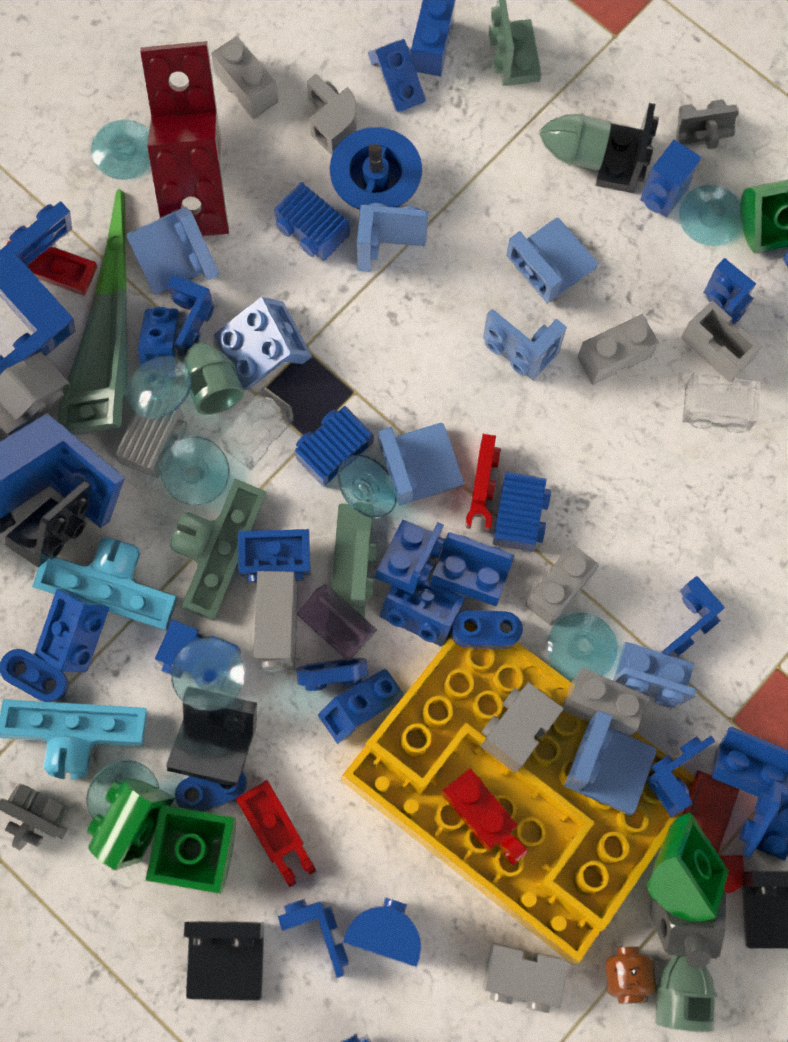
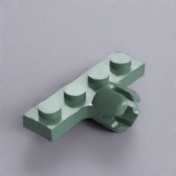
[170,479,267,621]

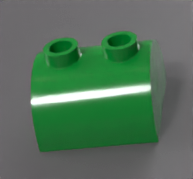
[740,179,788,254]
[87,778,175,871]
[145,805,236,894]
[647,812,729,922]

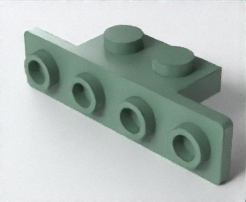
[328,503,377,643]

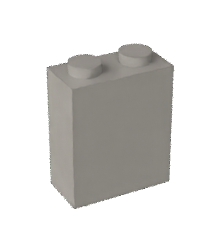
[253,571,298,675]

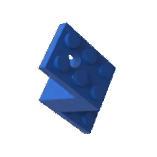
[0,201,76,375]
[0,413,125,528]

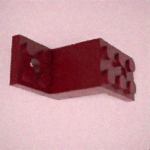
[140,41,229,236]

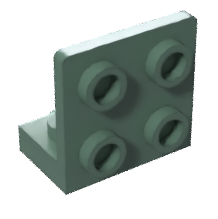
[489,0,541,86]

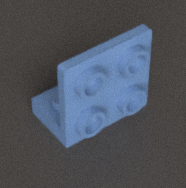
[357,203,428,272]
[126,207,220,295]
[506,218,598,304]
[214,297,312,390]
[483,309,567,381]
[378,423,464,506]
[613,642,697,708]
[564,710,657,815]

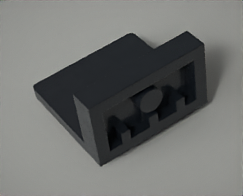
[595,103,659,193]
[4,480,92,568]
[166,687,257,786]
[742,871,788,949]
[184,921,264,1000]

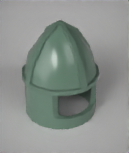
[539,113,611,171]
[183,342,244,415]
[655,955,717,1032]

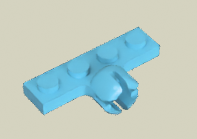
[32,538,179,630]
[0,699,148,780]

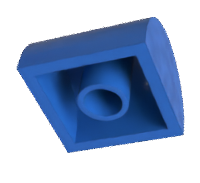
[343,897,421,967]

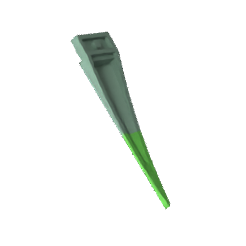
[58,188,127,435]

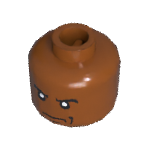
[605,947,657,1004]

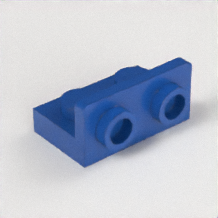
[703,258,756,324]
[374,519,445,594]
[238,529,311,583]
[430,532,514,607]
[380,580,465,646]
[34,589,109,672]
[712,727,788,797]
[739,781,788,861]

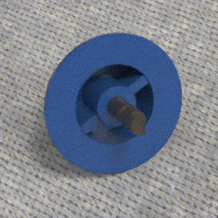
[330,127,422,210]

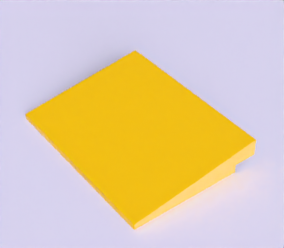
[341,608,704,965]

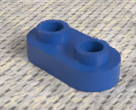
[451,610,523,649]
[0,649,69,702]
[296,658,368,691]
[175,771,247,812]

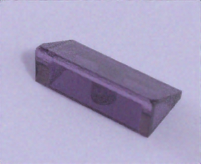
[296,584,377,662]

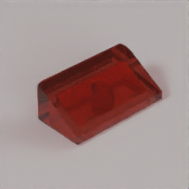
[681,770,740,854]

